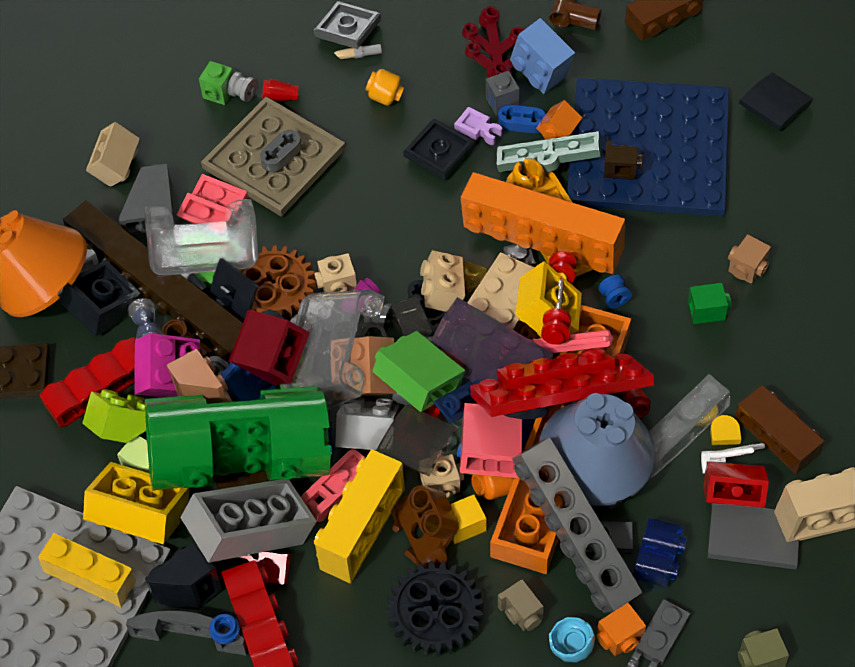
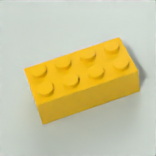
[314,449,405,584]

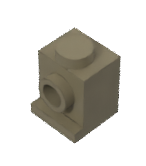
[498,579,544,631]

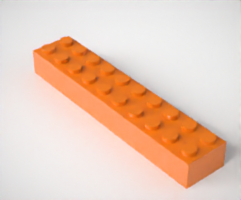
[490,305,631,575]

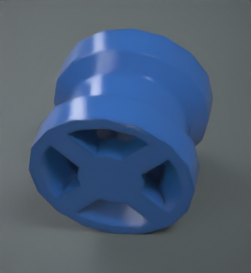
[599,275,632,308]

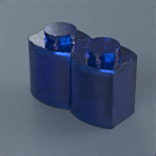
[633,518,687,588]

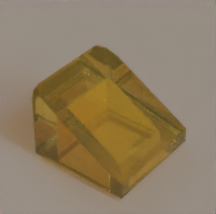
[463,260,487,292]

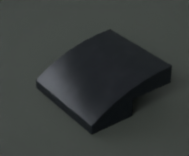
[739,72,813,130]

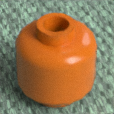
[472,474,514,500]

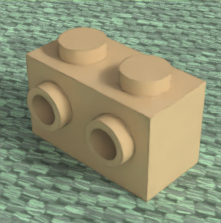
[86,122,140,187]
[420,250,465,314]

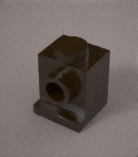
[604,141,642,180]

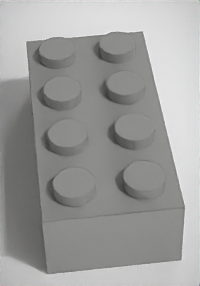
[180,480,317,563]

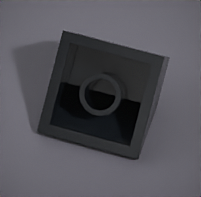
[60,260,141,337]

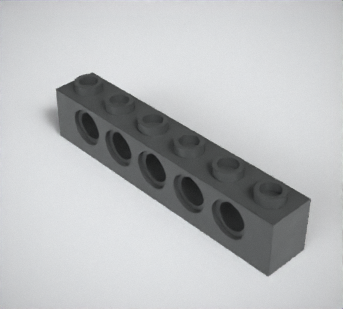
[512,437,643,613]

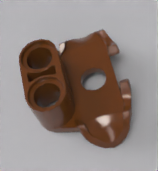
[391,485,459,569]

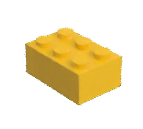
[83,462,190,544]

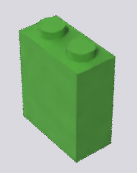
[372,331,465,412]

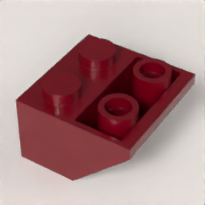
[228,310,310,385]

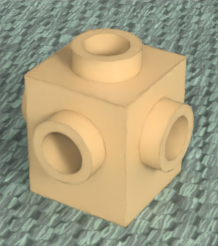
[314,253,357,297]
[419,454,464,498]

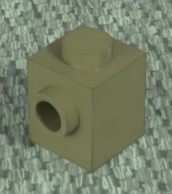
[738,628,789,667]

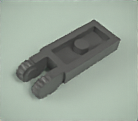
[627,599,690,667]

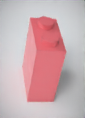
[460,403,522,478]

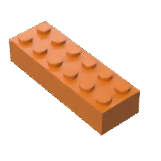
[461,172,625,274]

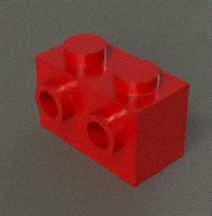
[703,461,769,508]

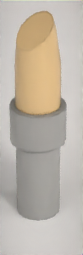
[334,44,382,59]

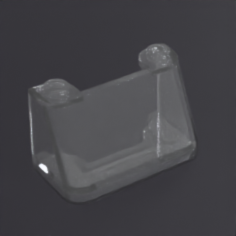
[145,199,258,275]
[282,289,385,410]

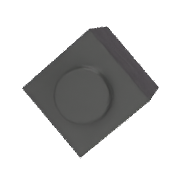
[486,71,519,116]

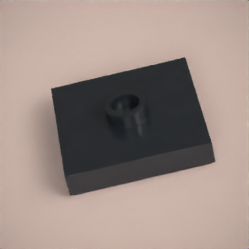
[403,118,475,180]

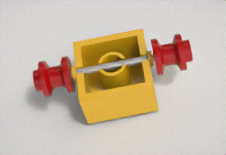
[515,251,582,345]

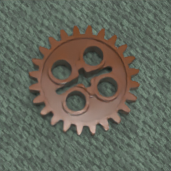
[235,245,316,320]

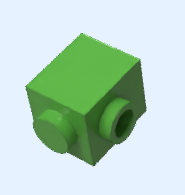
[199,61,233,105]

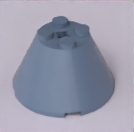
[539,393,655,506]

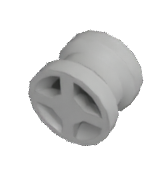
[227,72,257,102]

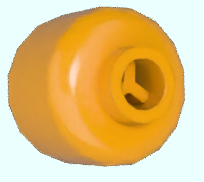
[365,69,404,106]

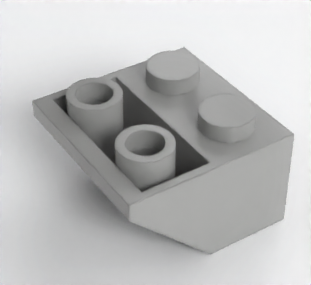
[335,396,400,451]

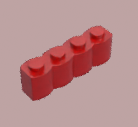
[39,337,136,428]
[221,560,299,667]

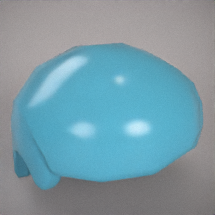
[549,617,595,663]

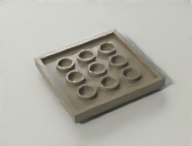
[201,97,346,217]

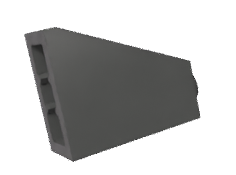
[119,164,176,235]

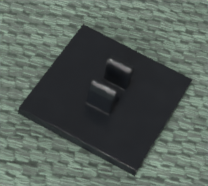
[208,258,258,323]

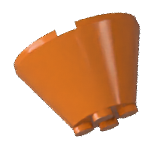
[0,210,87,317]

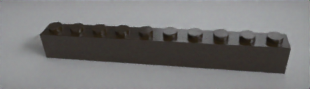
[63,200,243,364]

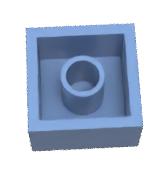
[510,18,575,94]

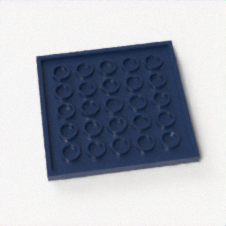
[567,78,729,216]

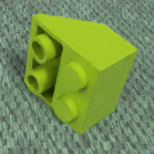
[82,389,146,443]

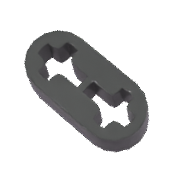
[260,130,302,172]

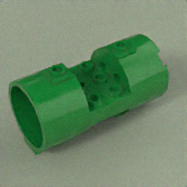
[145,386,331,491]

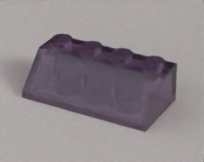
[431,297,553,382]

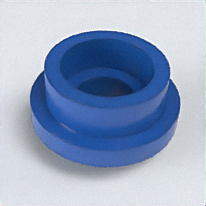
[209,614,240,644]

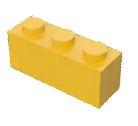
[38,533,136,607]

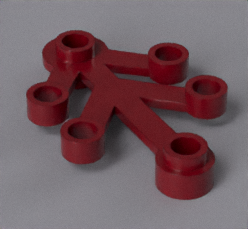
[462,6,524,78]

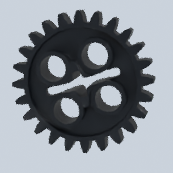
[386,561,483,657]

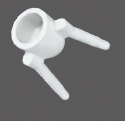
[701,443,765,474]

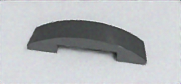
[126,611,248,656]

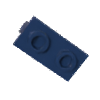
[433,379,482,424]

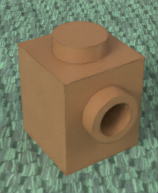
[728,234,771,284]

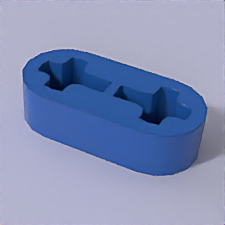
[498,105,546,133]

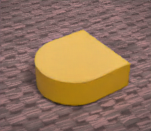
[710,415,741,445]

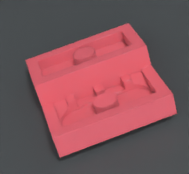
[176,174,248,235]

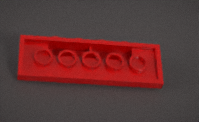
[470,348,654,417]

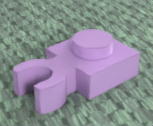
[454,107,502,145]

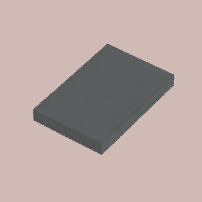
[707,503,799,570]

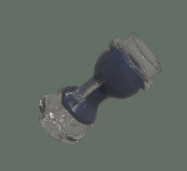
[128,298,163,340]

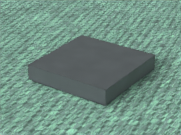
[314,1,381,49]

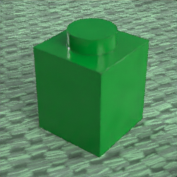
[688,283,731,324]

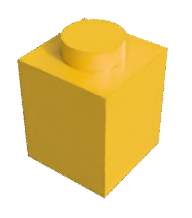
[450,495,486,544]

